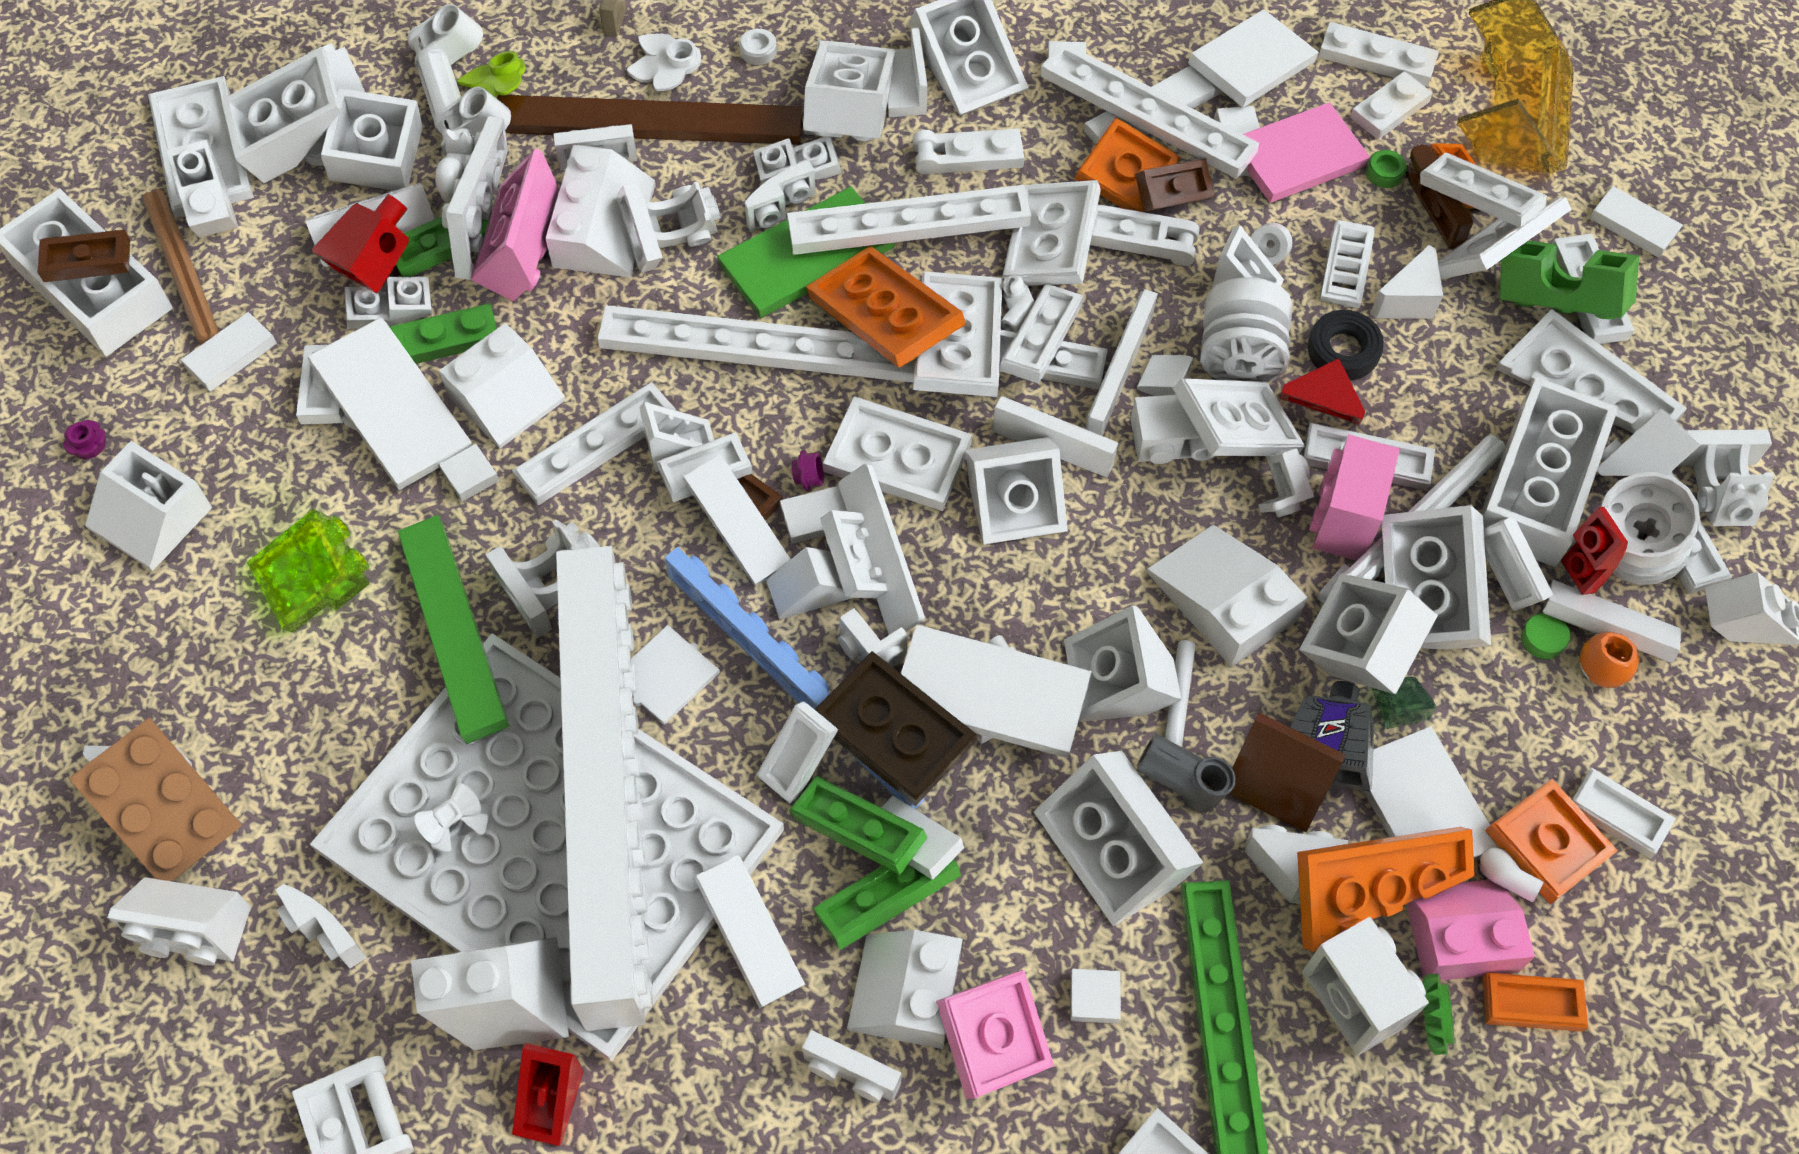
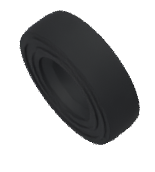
[1308,310,1384,380]

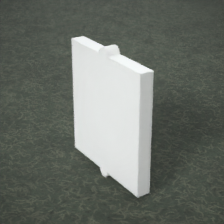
[630,625,720,725]

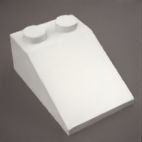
[908,0,1029,116]
[803,41,895,141]
[222,47,341,183]
[1147,525,1308,667]

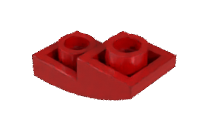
[1560,507,1628,595]

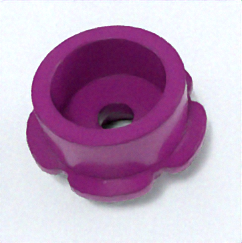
[63,420,106,459]
[791,450,824,492]

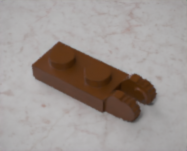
[1405,144,1473,250]

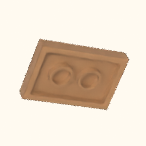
[68,717,242,882]

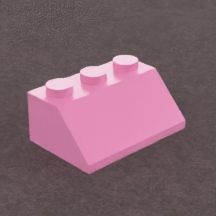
[470,148,560,301]

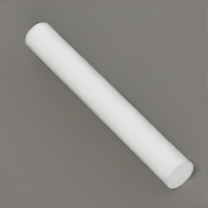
[1165,640,1196,747]

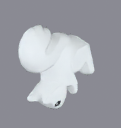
[435,128,474,203]

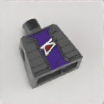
[1290,681,1374,792]

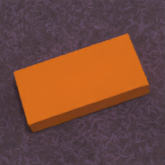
[1482,972,1588,1032]

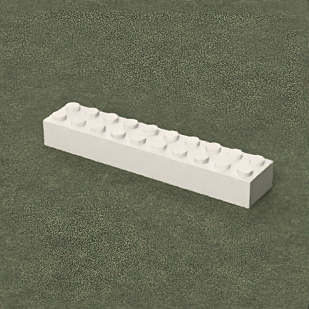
[556,546,653,1031]

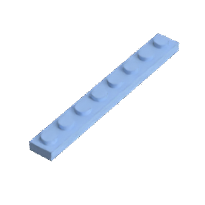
[664,547,925,809]

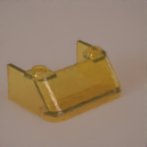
[1457,0,1574,174]

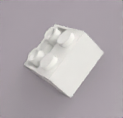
[86,441,212,571]
[107,877,251,965]

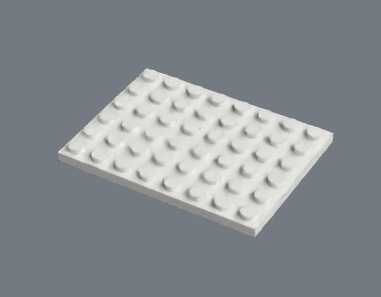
[310,633,784,1062]

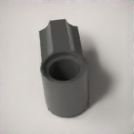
[1136,733,1236,813]

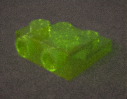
[246,509,370,633]

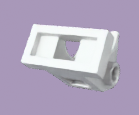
[616,181,721,273]
[1678,430,1774,526]
[485,520,600,638]

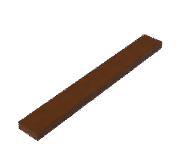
[497,95,803,145]

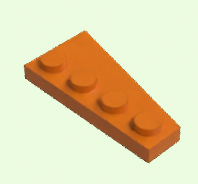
[1297,826,1474,952]

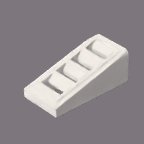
[1320,220,1375,308]

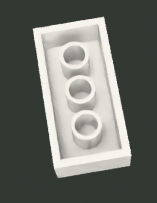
[0,188,173,357]
[1480,377,1618,567]

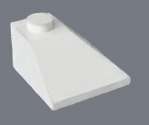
[1064,605,1182,722]

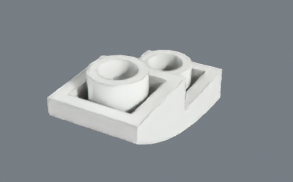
[753,136,842,184]
[745,159,816,232]
[345,277,431,330]
[275,884,367,968]

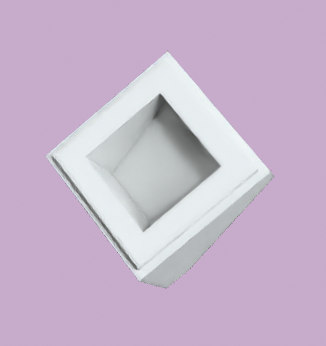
[1137,355,1193,396]

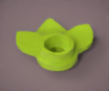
[456,51,526,97]

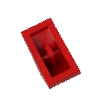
[1280,359,1365,425]
[512,1043,584,1146]

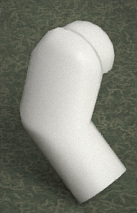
[1001,275,1034,333]
[1479,848,1543,903]

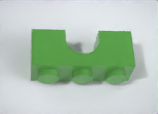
[1500,241,1639,319]

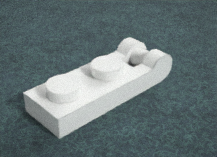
[913,128,1024,174]
[1090,204,1200,266]

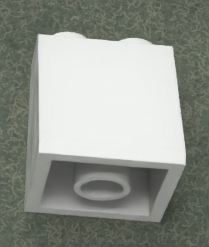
[411,937,569,1050]

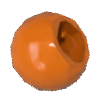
[1579,632,1640,688]

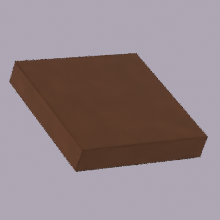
[1229,713,1346,832]

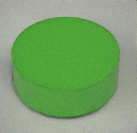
[1365,150,1407,188]
[1521,613,1570,659]

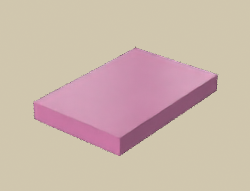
[1243,102,1371,203]

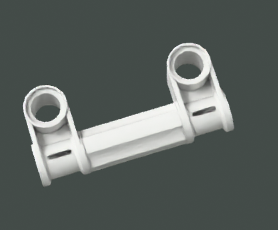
[407,4,511,155]

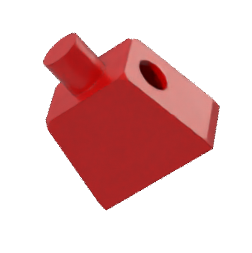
[311,194,409,294]

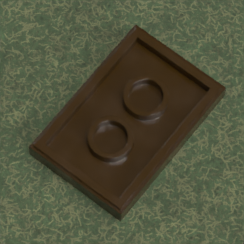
[814,651,977,806]

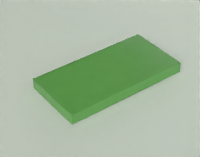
[717,187,895,319]

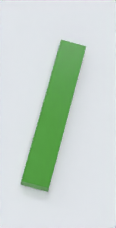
[398,515,510,744]
[1180,880,1268,1154]

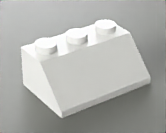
[545,145,655,277]
[1382,505,1491,649]
[1034,751,1204,926]

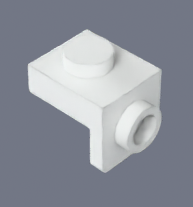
[1258,448,1314,517]
[838,608,908,667]

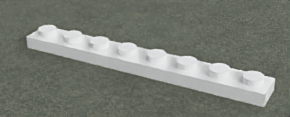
[598,305,915,383]

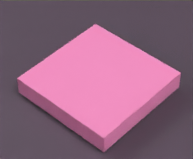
[936,970,1054,1099]

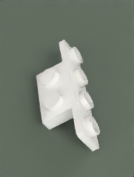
[820,464,925,635]

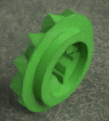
[1422,974,1455,1055]

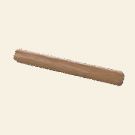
[143,189,219,345]

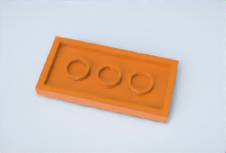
[806,246,966,368]

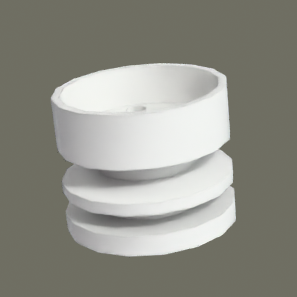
[1200,277,1292,382]
[1601,472,1700,585]

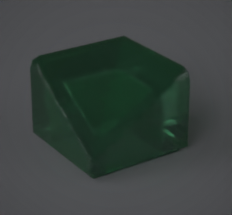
[1372,677,1437,729]

